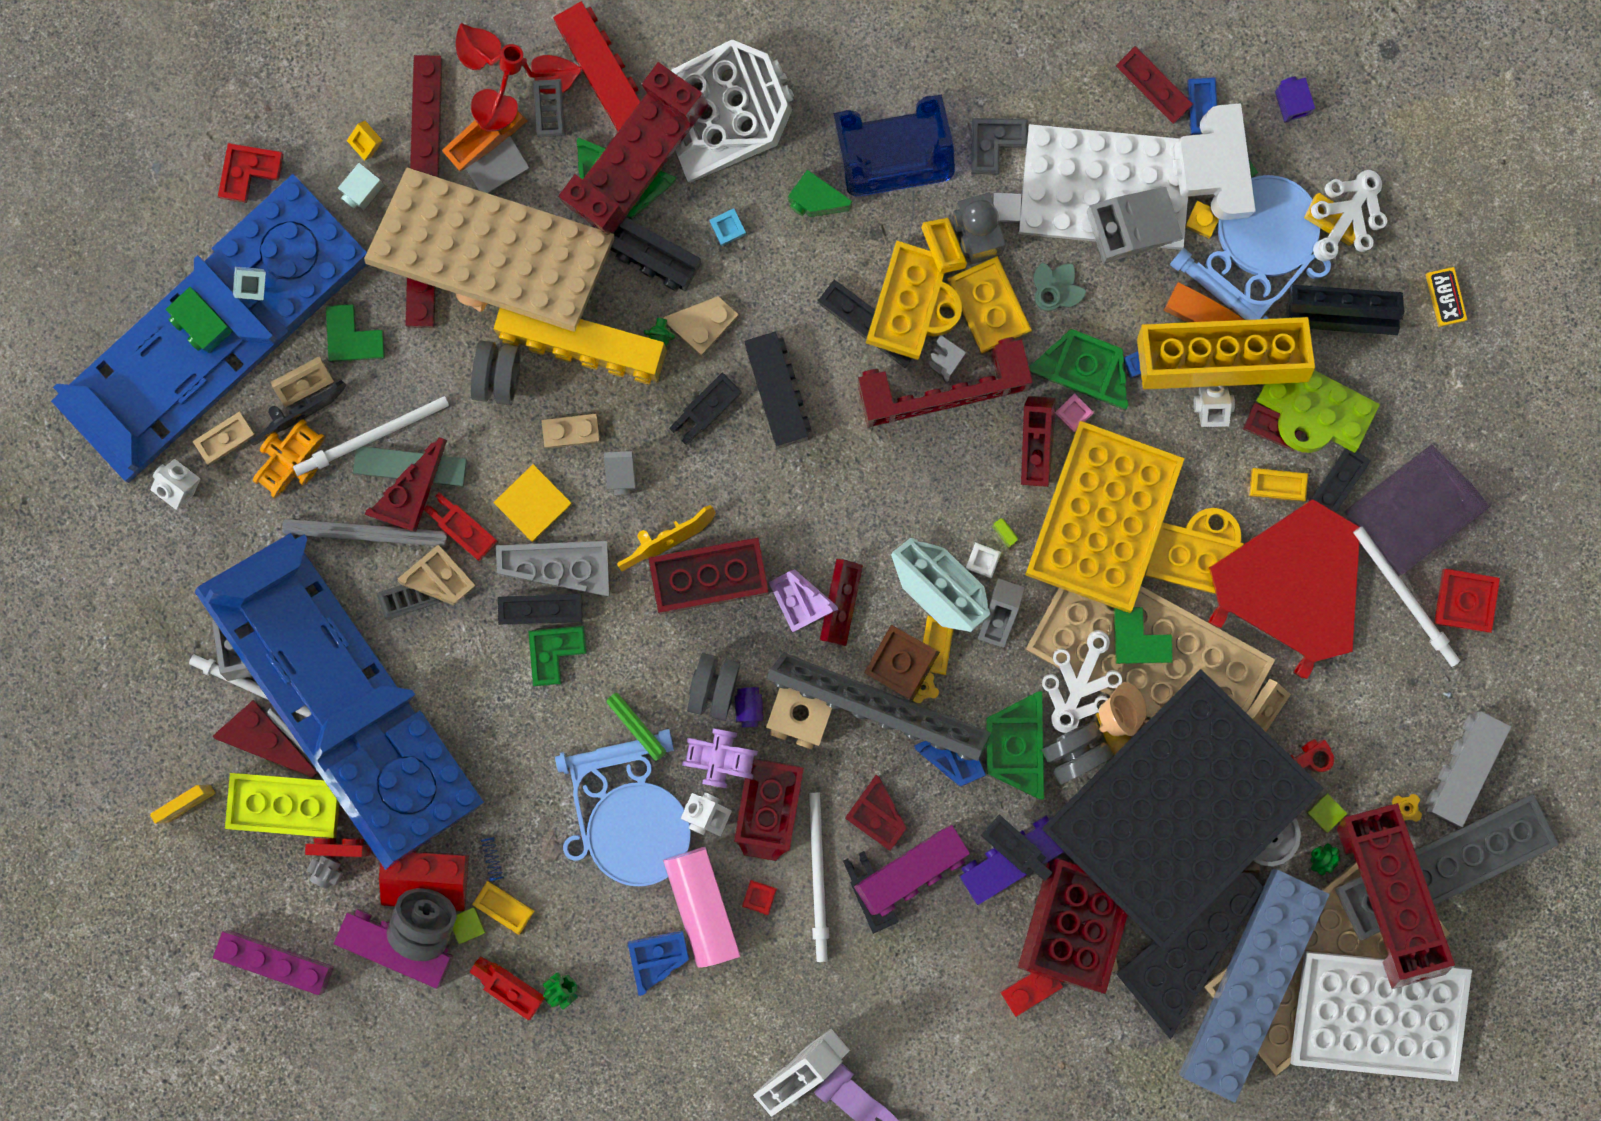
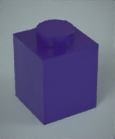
[1275,76,1315,123]

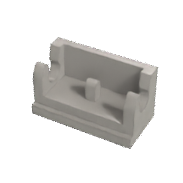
[929,335,966,383]

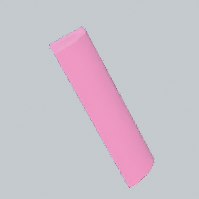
[663,846,740,967]

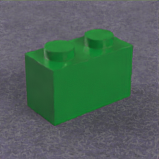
[165,287,233,353]

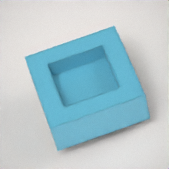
[709,208,746,247]

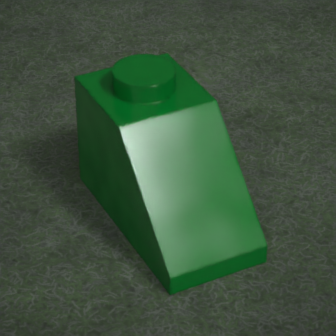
[788,170,852,218]

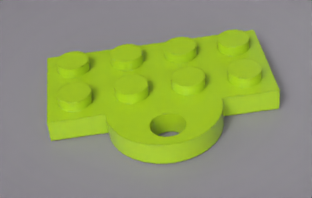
[1256,370,1380,453]

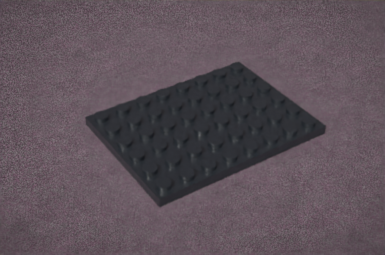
[1041,669,1324,951]

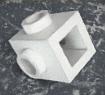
[1193,386,1235,427]
[150,459,200,510]
[681,793,732,837]

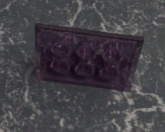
[1344,444,1490,576]

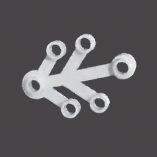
[1311,170,1387,262]
[1042,630,1122,733]

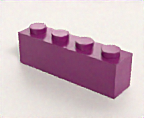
[854,825,970,916]
[333,909,453,989]
[213,930,334,995]

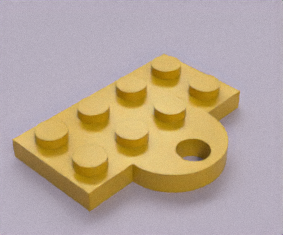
[865,241,962,360]
[1145,508,1244,595]

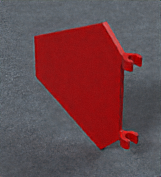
[1208,499,1360,679]

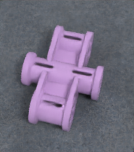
[682,728,758,788]

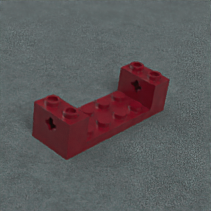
[558,62,708,235]
[857,337,1033,428]
[1337,803,1455,989]

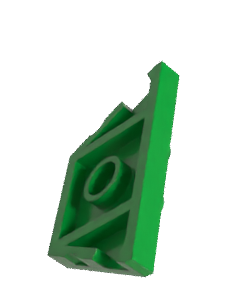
[576,137,676,219]
[1029,329,1128,411]
[986,691,1044,799]

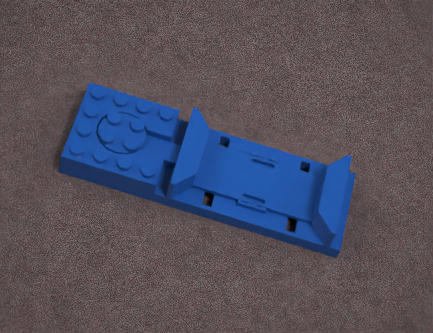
[51,174,367,483]
[195,533,484,870]

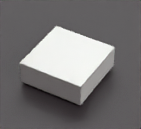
[993,193,1021,223]
[966,542,1001,579]

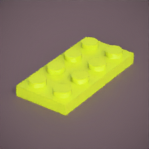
[225,773,340,838]

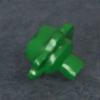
[644,318,675,346]
[1310,843,1340,876]

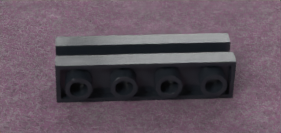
[592,217,702,292]
[1286,284,1405,335]
[744,331,812,450]

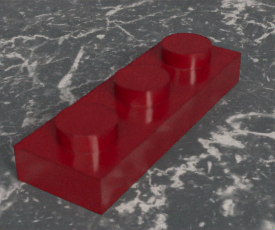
[1116,46,1194,124]
[820,559,863,646]

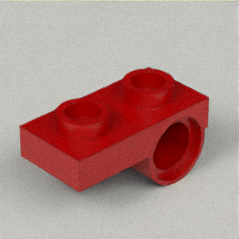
[1290,739,1334,772]

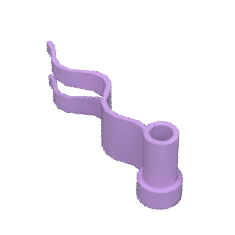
[814,1063,899,1121]

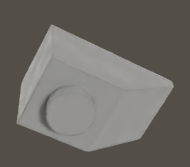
[604,451,637,496]
[978,578,1025,648]

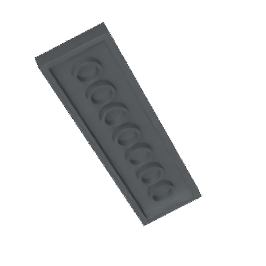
[767,652,991,761]
[1335,794,1559,941]

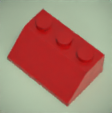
[379,851,469,911]

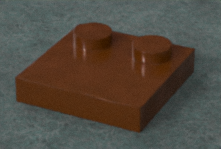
[864,625,940,701]

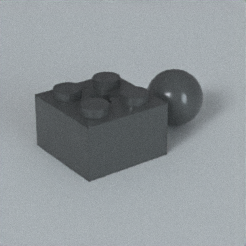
[952,192,1006,265]

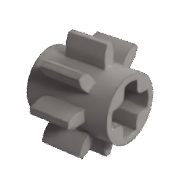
[306,856,344,889]

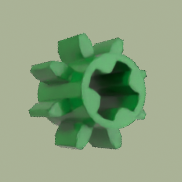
[543,972,578,1010]

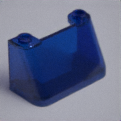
[833,94,955,196]

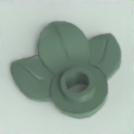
[1033,262,1086,311]

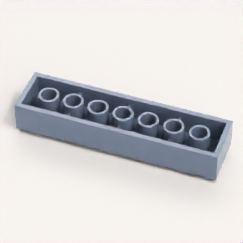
[1179,869,1330,1103]

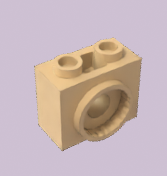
[766,688,832,750]

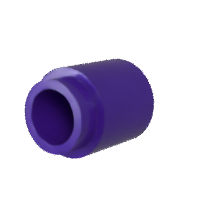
[734,687,764,728]

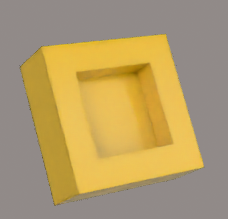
[347,121,383,161]
[1185,201,1219,239]

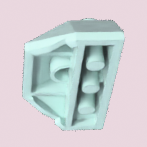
[891,538,990,632]

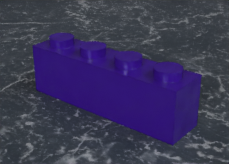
[958,815,1064,905]

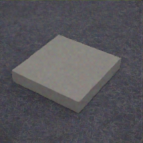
[466,136,530,194]

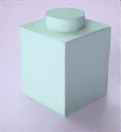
[338,163,384,211]
[233,267,266,300]

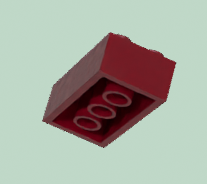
[648,537,769,615]

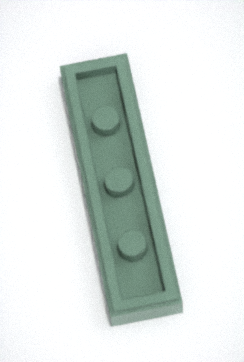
[353,446,467,487]

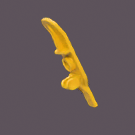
[617,505,716,571]

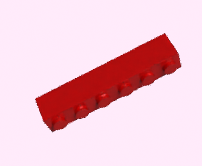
[553,1,640,131]

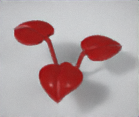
[455,23,581,132]

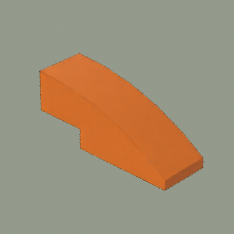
[442,110,528,172]
[1163,282,1244,322]

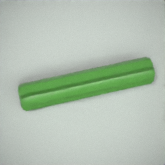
[607,693,666,761]

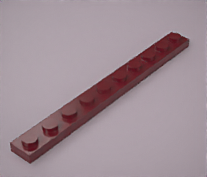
[405,55,442,328]

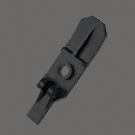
[249,380,346,446]

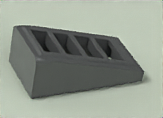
[533,79,566,137]
[377,585,440,620]

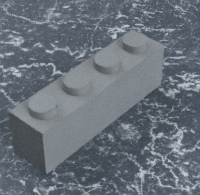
[1426,711,1511,827]

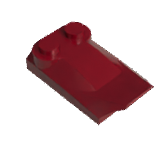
[734,758,804,861]

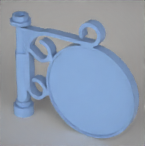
[1170,175,1331,320]
[555,729,691,886]

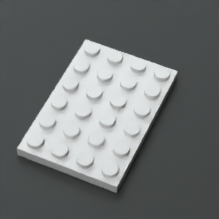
[1018,124,1188,250]
[1290,951,1472,1082]

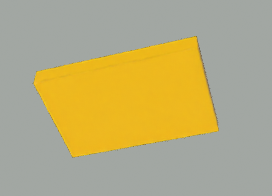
[947,256,1032,354]

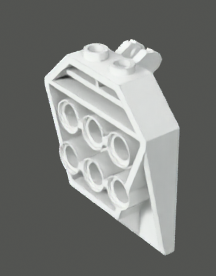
[671,40,794,183]

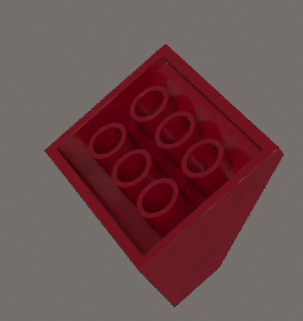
[1017,859,1128,994]

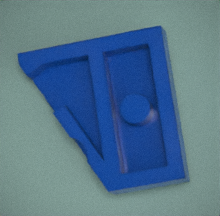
[914,741,986,787]
[628,930,689,996]

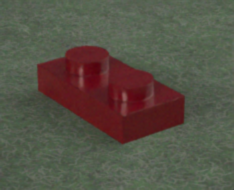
[1243,403,1303,451]

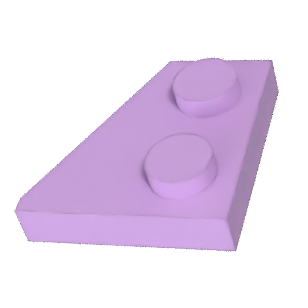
[769,569,838,632]

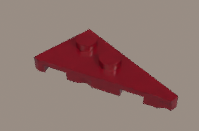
[365,437,447,532]
[213,700,319,777]

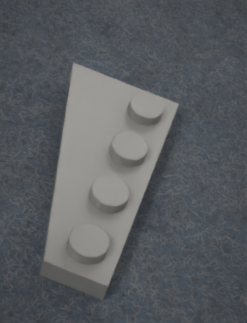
[496,541,610,597]

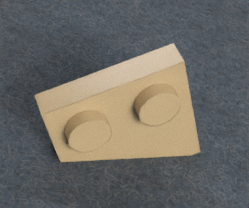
[663,296,739,356]
[397,545,475,605]

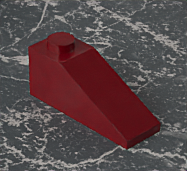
[1021,396,1056,487]

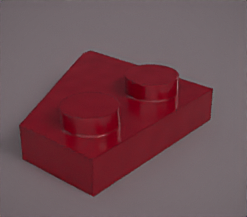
[845,775,906,851]

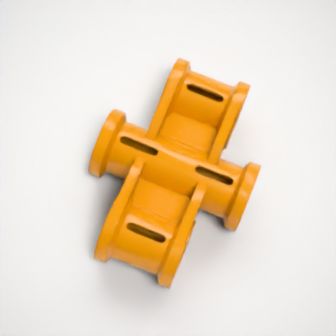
[253,419,325,499]

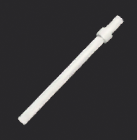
[293,396,449,477]
[1353,526,1461,667]
[809,792,830,962]

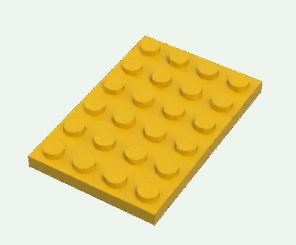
[1025,421,1185,613]

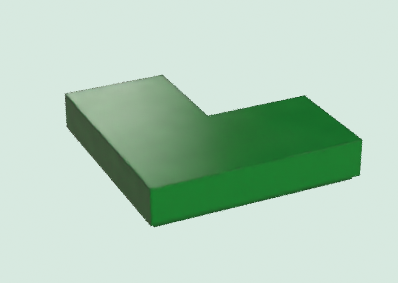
[326,304,385,362]
[1114,607,1173,664]
[528,626,587,687]

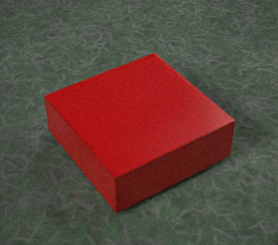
[742,880,777,915]

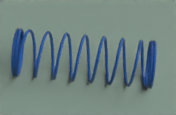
[480,837,504,881]

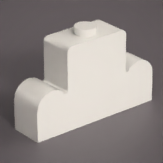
[1173,103,1256,220]
[753,1029,850,1117]

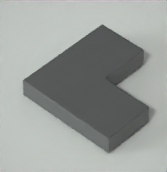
[971,118,1027,175]

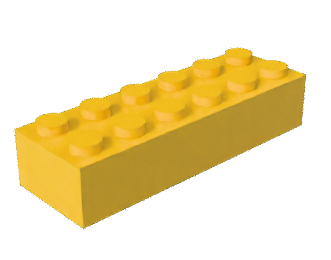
[493,308,667,385]
[1137,317,1315,390]

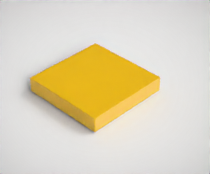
[493,464,572,543]
[150,785,216,824]

